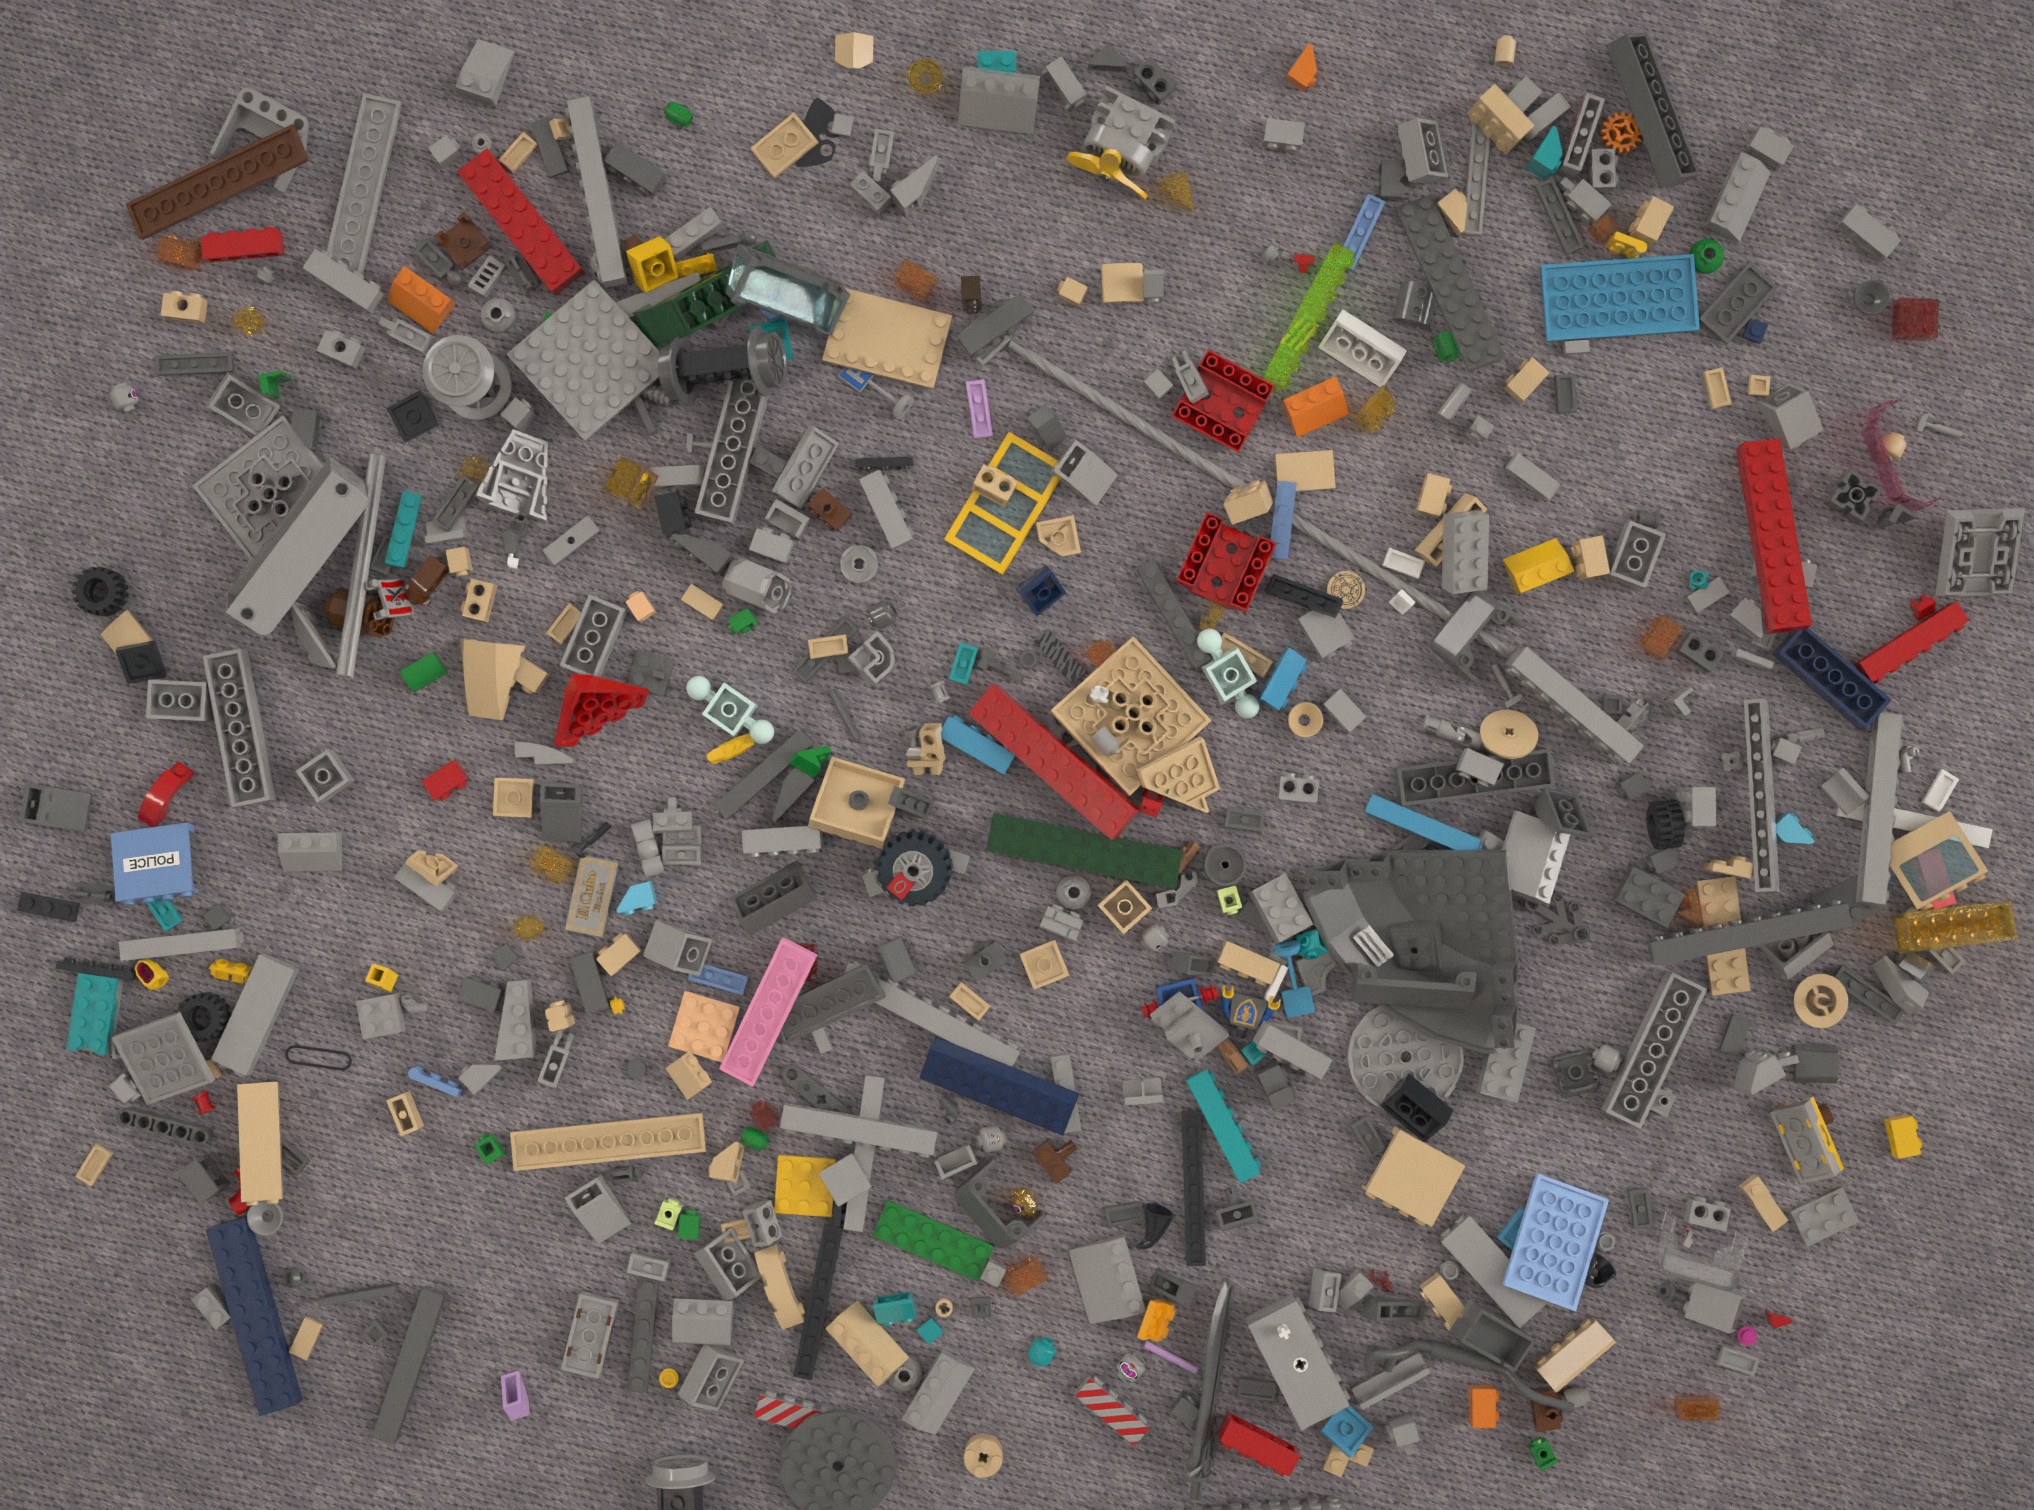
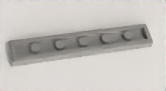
[1462,122,1490,236]

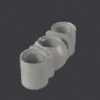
[630,819,664,878]

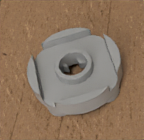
[840,545,879,584]

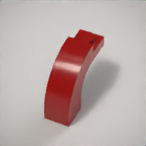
[138,761,194,827]
[1139,788,1163,818]

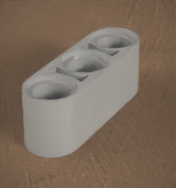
[1525,92,1572,142]
[1504,453,1561,501]
[649,465,704,489]

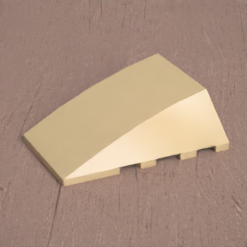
[460,638,525,720]

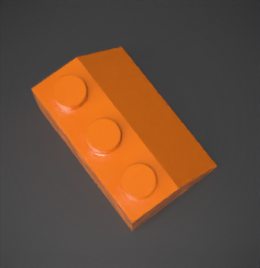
[387,266,456,334]
[1281,376,1349,438]

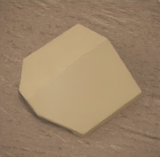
[835,32,874,69]

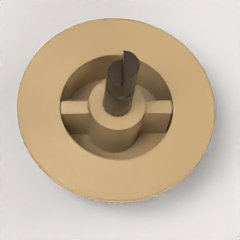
[1794,974,1848,1028]

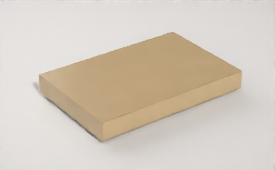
[750,112,819,179]
[1275,450,1336,492]

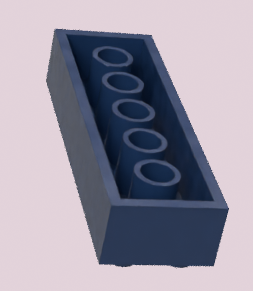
[1772,628,1891,730]

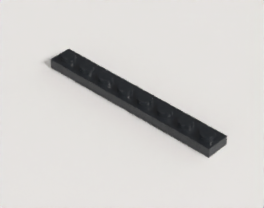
[1181,1110,1206,1266]
[793,1224,844,1380]

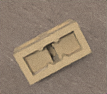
[971,464,1017,507]
[461,579,497,623]

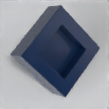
[1742,318,1768,344]

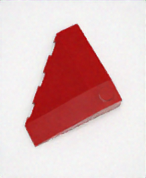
[554,674,649,747]

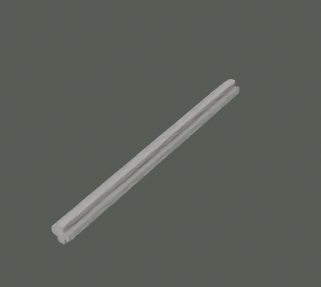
[336,453,386,679]

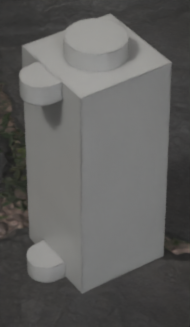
[1041,56,1087,111]

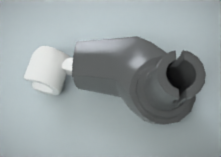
[503,512,528,569]

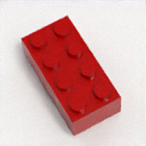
[1217,1411,1300,1477]

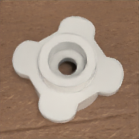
[1090,686,1109,703]

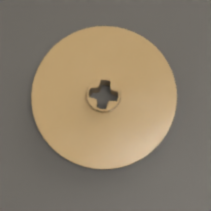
[1480,710,1538,759]

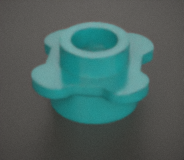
[1689,571,1709,590]

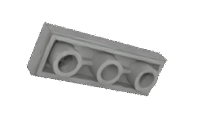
[543,515,600,566]

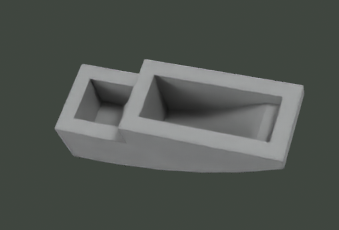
[515,742,576,765]

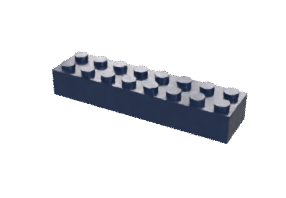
[919,1037,1080,1136]

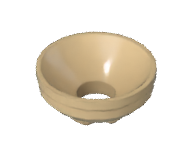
[1288,702,1323,737]

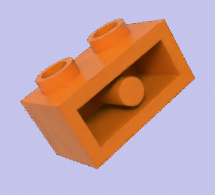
[1469,1385,1499,1428]

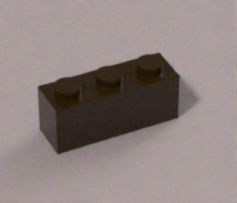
[961,276,982,314]

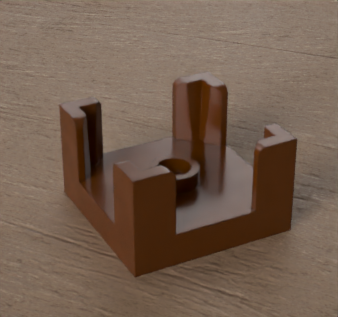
[434,212,492,270]

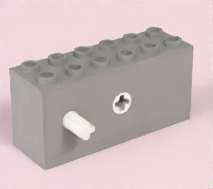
[1245,1294,1350,1431]

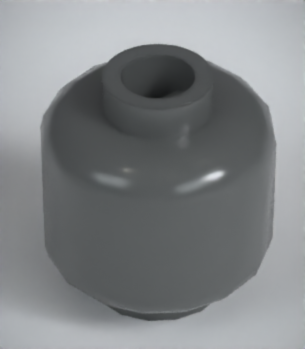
[868,601,897,629]

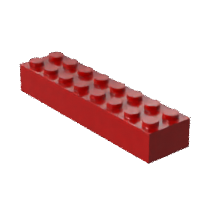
[457,148,585,296]

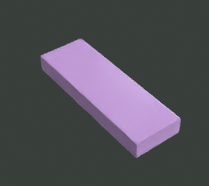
[966,379,993,439]

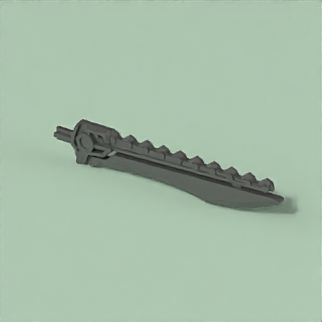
[1185,1277,1234,1501]

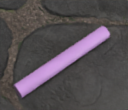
[1143,1341,1198,1374]

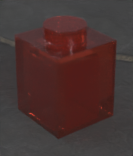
[749,1100,779,1132]

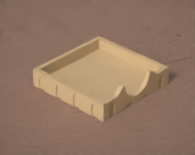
[808,757,905,849]

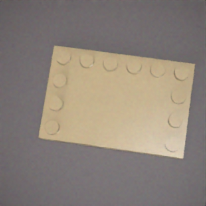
[822,288,953,390]

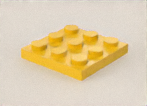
[774,1154,836,1217]

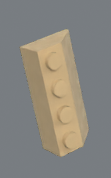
[826,1300,910,1387]
[1534,1317,1616,1393]

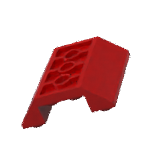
[1171,349,1275,453]
[1176,512,1277,612]

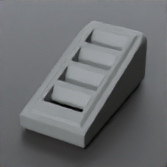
[468,255,506,298]

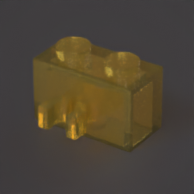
[529,844,576,884]

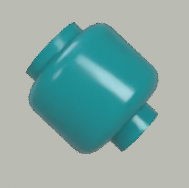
[1028,1337,1056,1367]

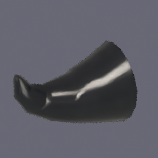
[1136,1203,1174,1250]

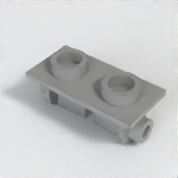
[1617,699,1650,735]

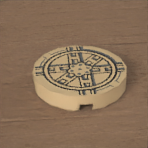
[1326,571,1365,609]

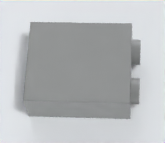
[1296,610,1355,660]

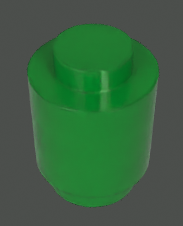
[664,101,694,128]
[740,1127,770,1152]

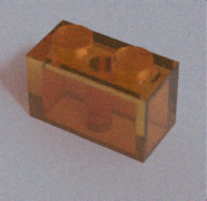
[155,234,202,271]
[893,258,938,301]
[1639,614,1683,660]
[1003,1255,1048,1298]
[1674,1395,1720,1421]

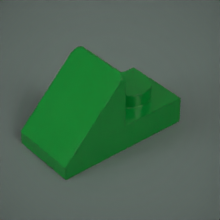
[789,746,832,777]

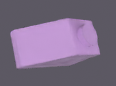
[501,1371,530,1421]

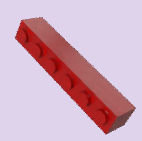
[1854,601,1969,684]

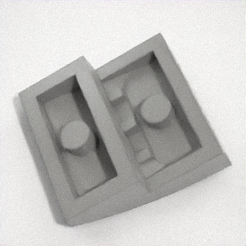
[662,823,702,865]

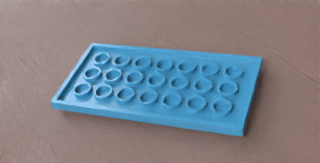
[1540,254,1700,342]

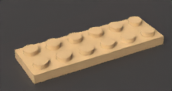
[1696,876,1751,996]

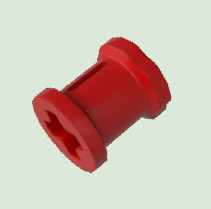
[191,1091,216,1116]

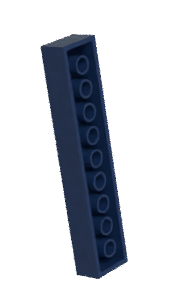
[205,1216,303,1416]

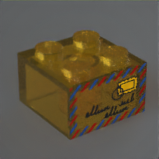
[603,456,659,510]

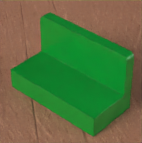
[258,370,292,400]

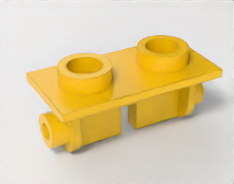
[675,252,717,278]
[209,959,253,984]

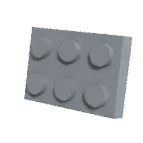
[1789,1186,1859,1247]

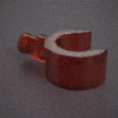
[1370,1268,1392,1292]

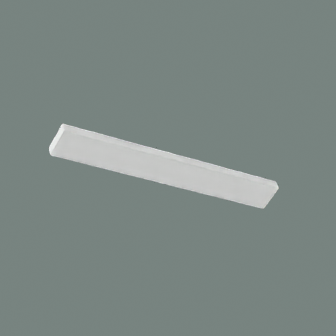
[1836,802,1993,848]

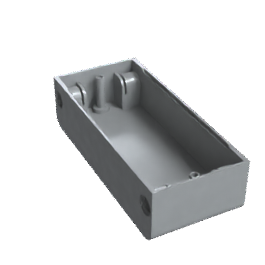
[226,457,368,635]

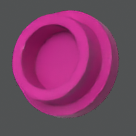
[1737,1326,1757,1346]

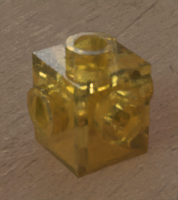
[234,306,264,335]

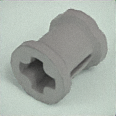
[928,680,951,704]

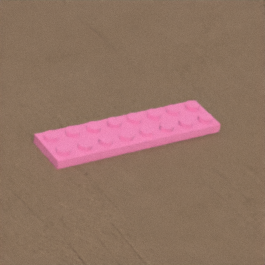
[719,937,817,1087]

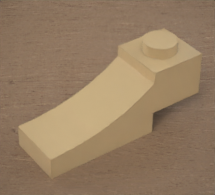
[1739,1174,1789,1232]

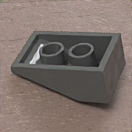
[1533,788,1593,839]

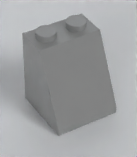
[1757,383,1823,449]
[643,920,712,976]
[1683,1279,1746,1334]

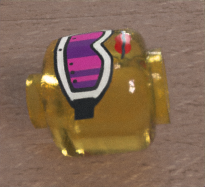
[1010,1187,1039,1217]

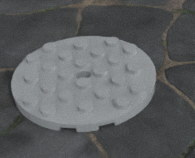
[1347,1005,1464,1110]

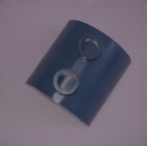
[1015,565,1066,617]

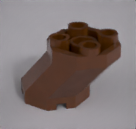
[324,588,395,638]

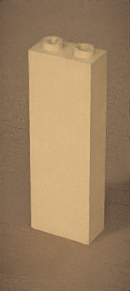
[237,1082,283,1206]

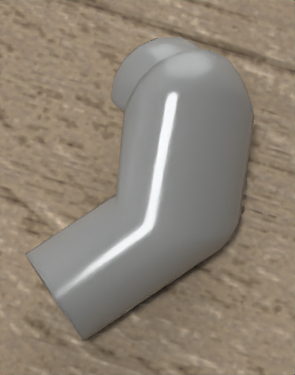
[1899,746,1919,773]
[401,995,429,1014]

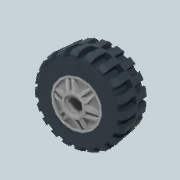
[877,829,953,907]

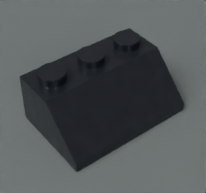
[1380,1073,1454,1142]

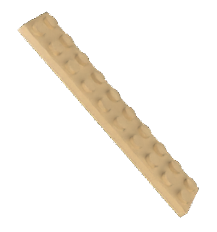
[510,1112,707,1171]

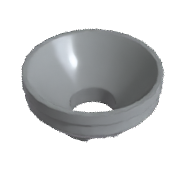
[481,298,516,333]
[1056,875,1091,910]
[247,1200,283,1236]
[888,1356,922,1392]

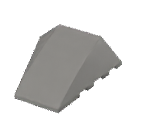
[475,429,548,521]

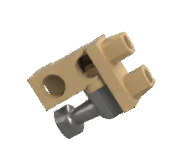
[904,723,946,775]

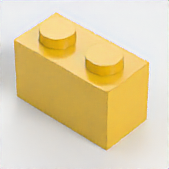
[1884,1114,1922,1159]

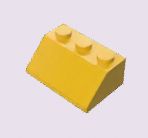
[1503,538,1575,595]

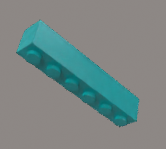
[1185,1068,1261,1184]

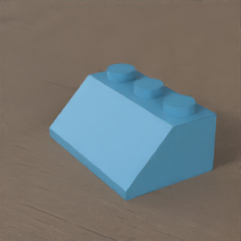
[1257,648,1307,711]

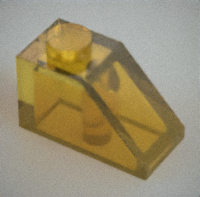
[1160,171,1195,213]

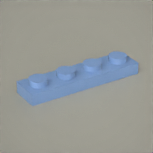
[1335,193,1386,271]
[1271,480,1297,559]

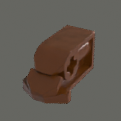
[405,555,449,605]

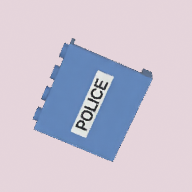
[111,822,199,906]

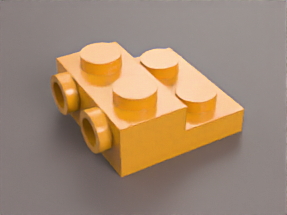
[1137,1298,1175,1342]

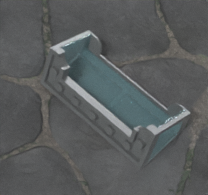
[726,244,851,335]

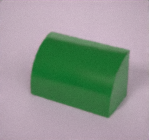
[399,652,448,692]

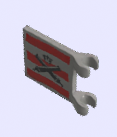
[365,578,415,620]

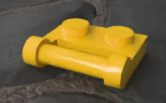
[1605,231,1647,259]

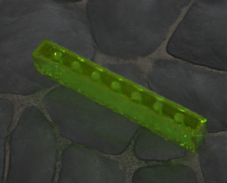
[1262,242,1355,392]

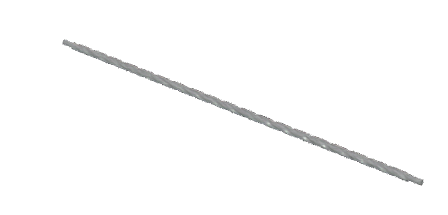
[1008,341,1514,658]

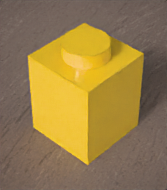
[365,964,398,993]

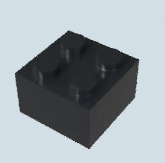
[654,491,692,538]

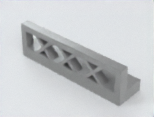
[1351,1351,1431,1410]

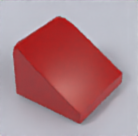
[1765,1311,1793,1328]

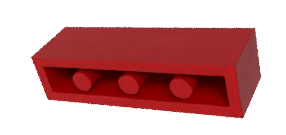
[201,227,284,263]

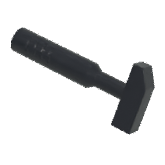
[570,821,611,858]

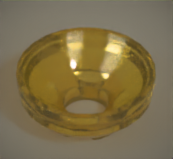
[908,58,943,94]

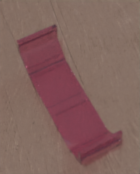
[1862,398,1941,512]

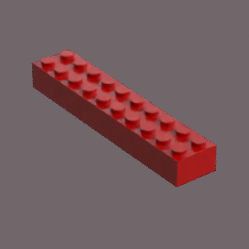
[1736,438,1812,634]
[968,684,1141,840]

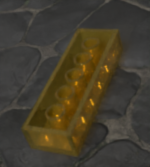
[1892,901,2018,954]

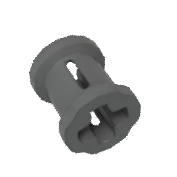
[1636,510,1659,529]

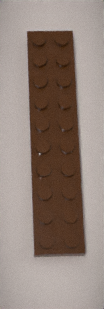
[126,124,309,240]

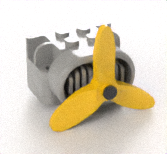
[1066,85,1175,200]

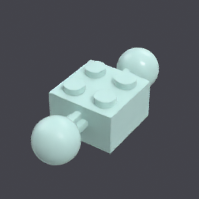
[1197,629,1259,719]
[686,676,774,744]

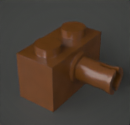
[808,488,853,532]
[1032,1139,1078,1184]
[1530,1386,1563,1432]

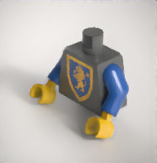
[1221,985,1281,1039]

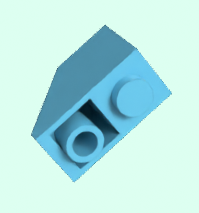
[1775,813,1815,844]
[617,881,657,916]

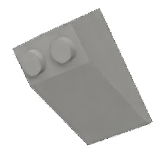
[456,39,515,105]
[207,372,280,436]

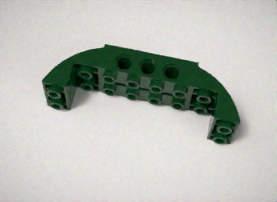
[632,240,783,346]

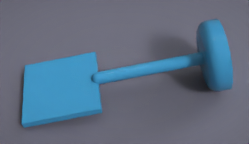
[1273,941,1315,1018]

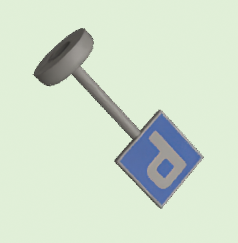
[838,367,914,420]

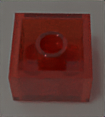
[1892,297,1939,342]

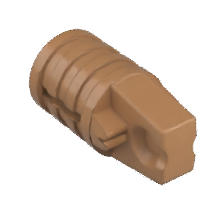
[1179,840,1200,874]
[1217,1038,1249,1075]

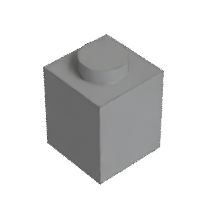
[428,135,462,168]
[1143,369,1173,401]
[1771,738,1802,765]
[980,1258,1006,1287]

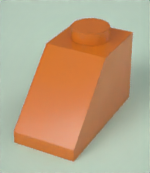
[1286,43,1317,92]

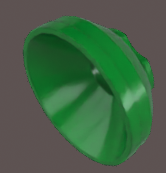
[1689,239,1724,274]

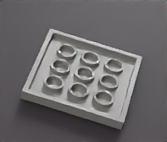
[112,1012,215,1105]

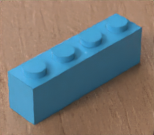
[941,715,1015,775]

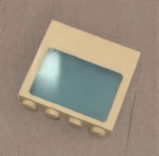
[1889,811,1988,912]

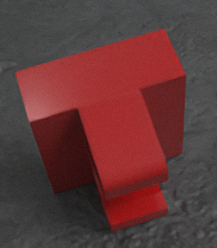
[1293,253,1315,273]
[1910,594,1936,621]

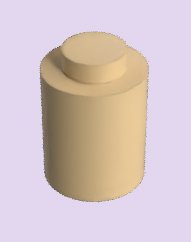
[1494,35,1516,67]

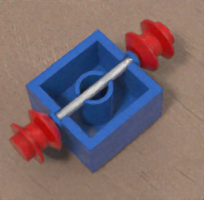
[1141,977,1219,1021]

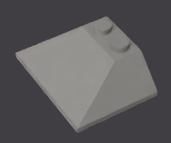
[291,602,339,669]

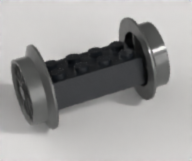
[658,326,787,406]

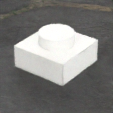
[1389,589,1415,615]

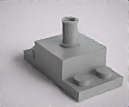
[1150,991,1229,1059]

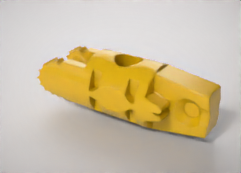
[706,733,755,764]

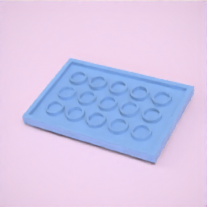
[1502,1174,1609,1311]

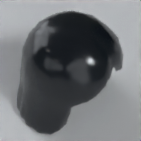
[1584,1252,1616,1289]

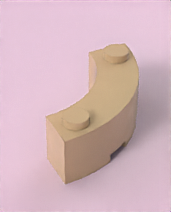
[754,1245,805,1330]

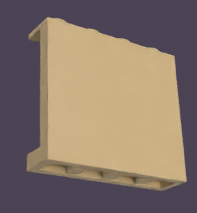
[1362,1127,1465,1227]

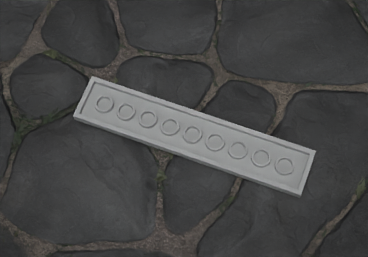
[327,93,402,275]

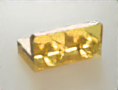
[456,455,491,485]

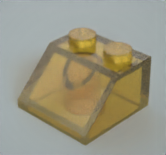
[1352,385,1397,434]

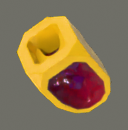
[135,958,169,990]

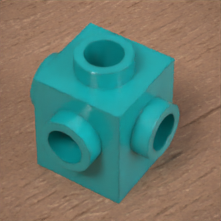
[1296,930,1328,960]

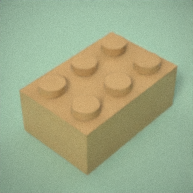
[1467,84,1535,155]

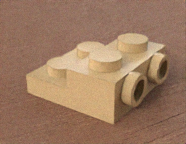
[1702,856,1754,878]

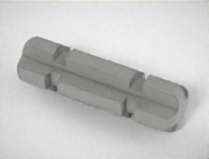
[1786,728,1825,743]

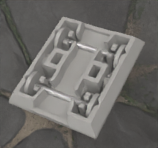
[1935,508,2025,596]

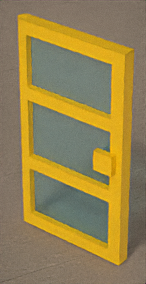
[944,432,1060,575]

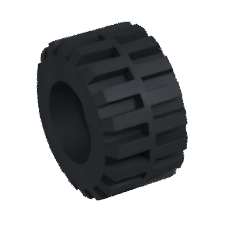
[72,566,129,616]
[1647,799,1685,850]
[177,992,231,1042]

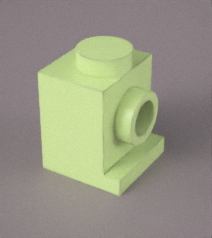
[1216,885,1242,915]
[655,1198,683,1230]

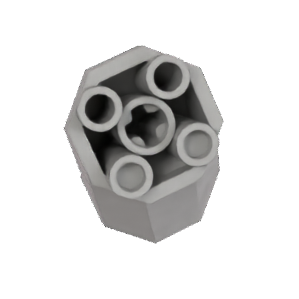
[722,558,791,614]

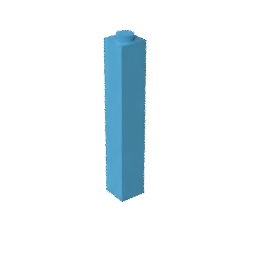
[1365,794,1483,850]

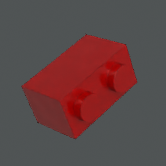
[421,760,470,802]

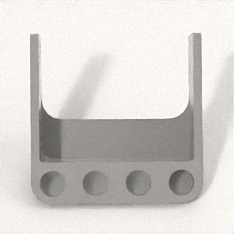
[210,88,309,192]

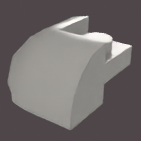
[847,631,895,685]

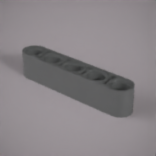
[116,1107,214,1146]

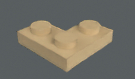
[1323,1443,1374,1477]

